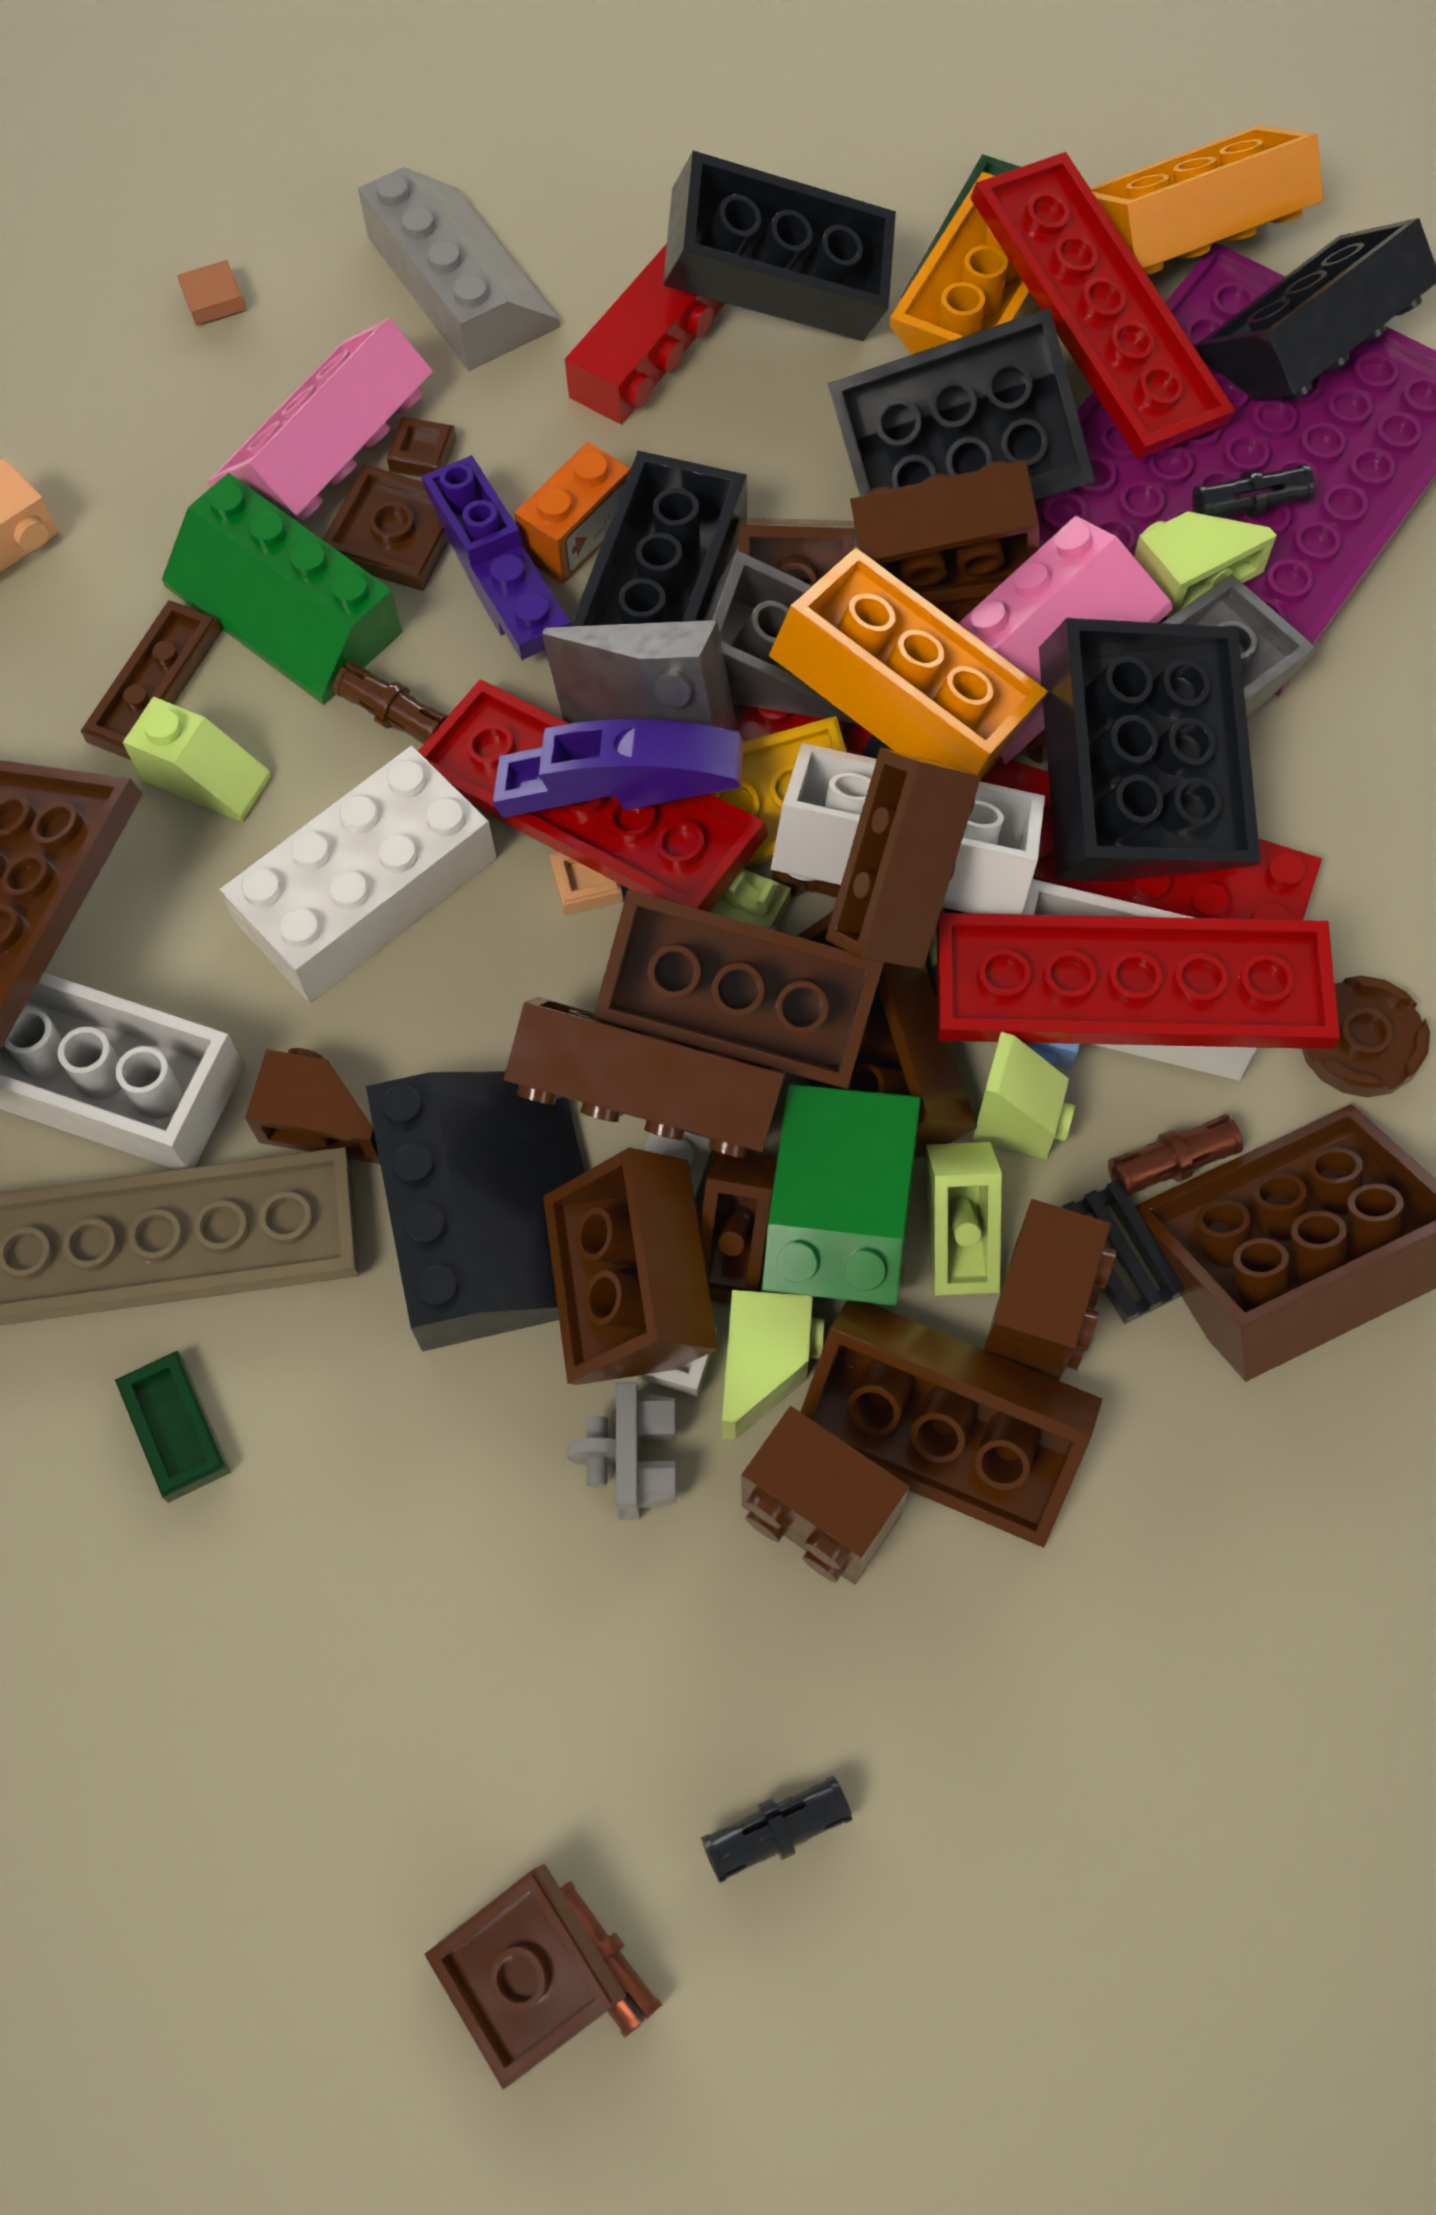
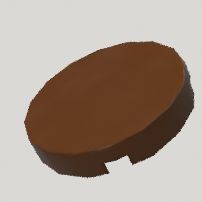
[1302,975,1430,1098]

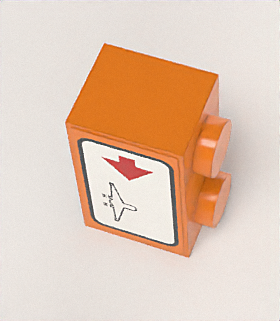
[514,441,630,584]

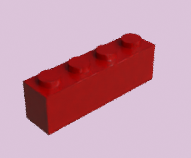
[564,243,728,425]

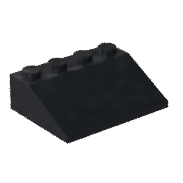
[828,307,1095,501]
[1039,618,1261,881]
[366,1071,585,1352]

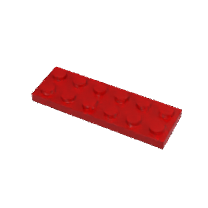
[970,152,1236,460]
[418,679,768,911]
[937,913,1340,1049]

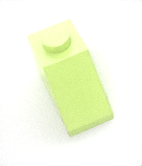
[1134,511,1277,619]
[122,696,272,823]
[972,1032,1075,1160]
[926,1142,1002,1296]
[722,1290,824,1439]

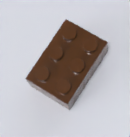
[850,460,1039,589]

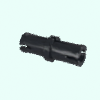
[1192,464,1314,518]
[700,1775,853,1883]

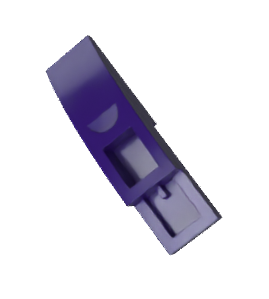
[421,455,571,660]
[492,719,744,818]

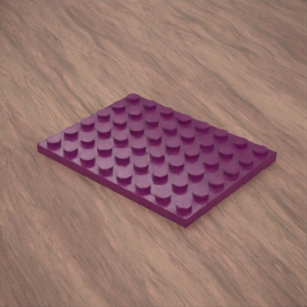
[1034,242,1436,697]

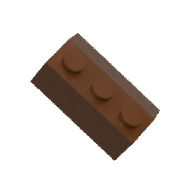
[543,1147,718,1385]

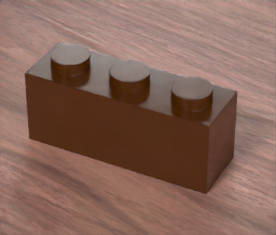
[825,748,981,969]

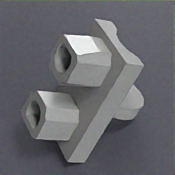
[567,1382,677,1520]

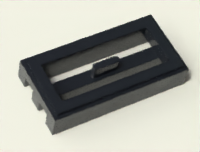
[1061,1179,1185,1324]

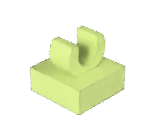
[712,868,791,927]

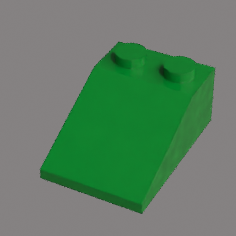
[762,1083,921,1306]

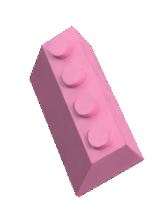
[207,317,433,522]
[958,515,1173,765]

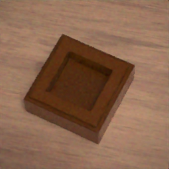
[387,417,457,477]

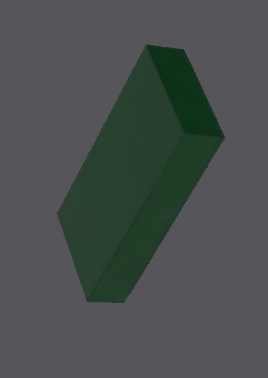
[115,1351,231,1503]

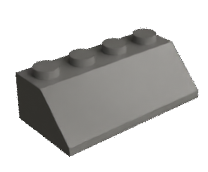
[358,167,560,371]

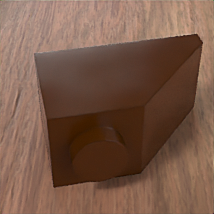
[245,1048,380,1164]
[700,1152,778,1304]

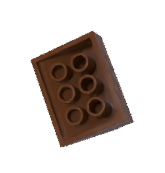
[1135,1104,1436,1382]

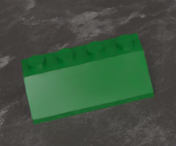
[162,472,402,705]

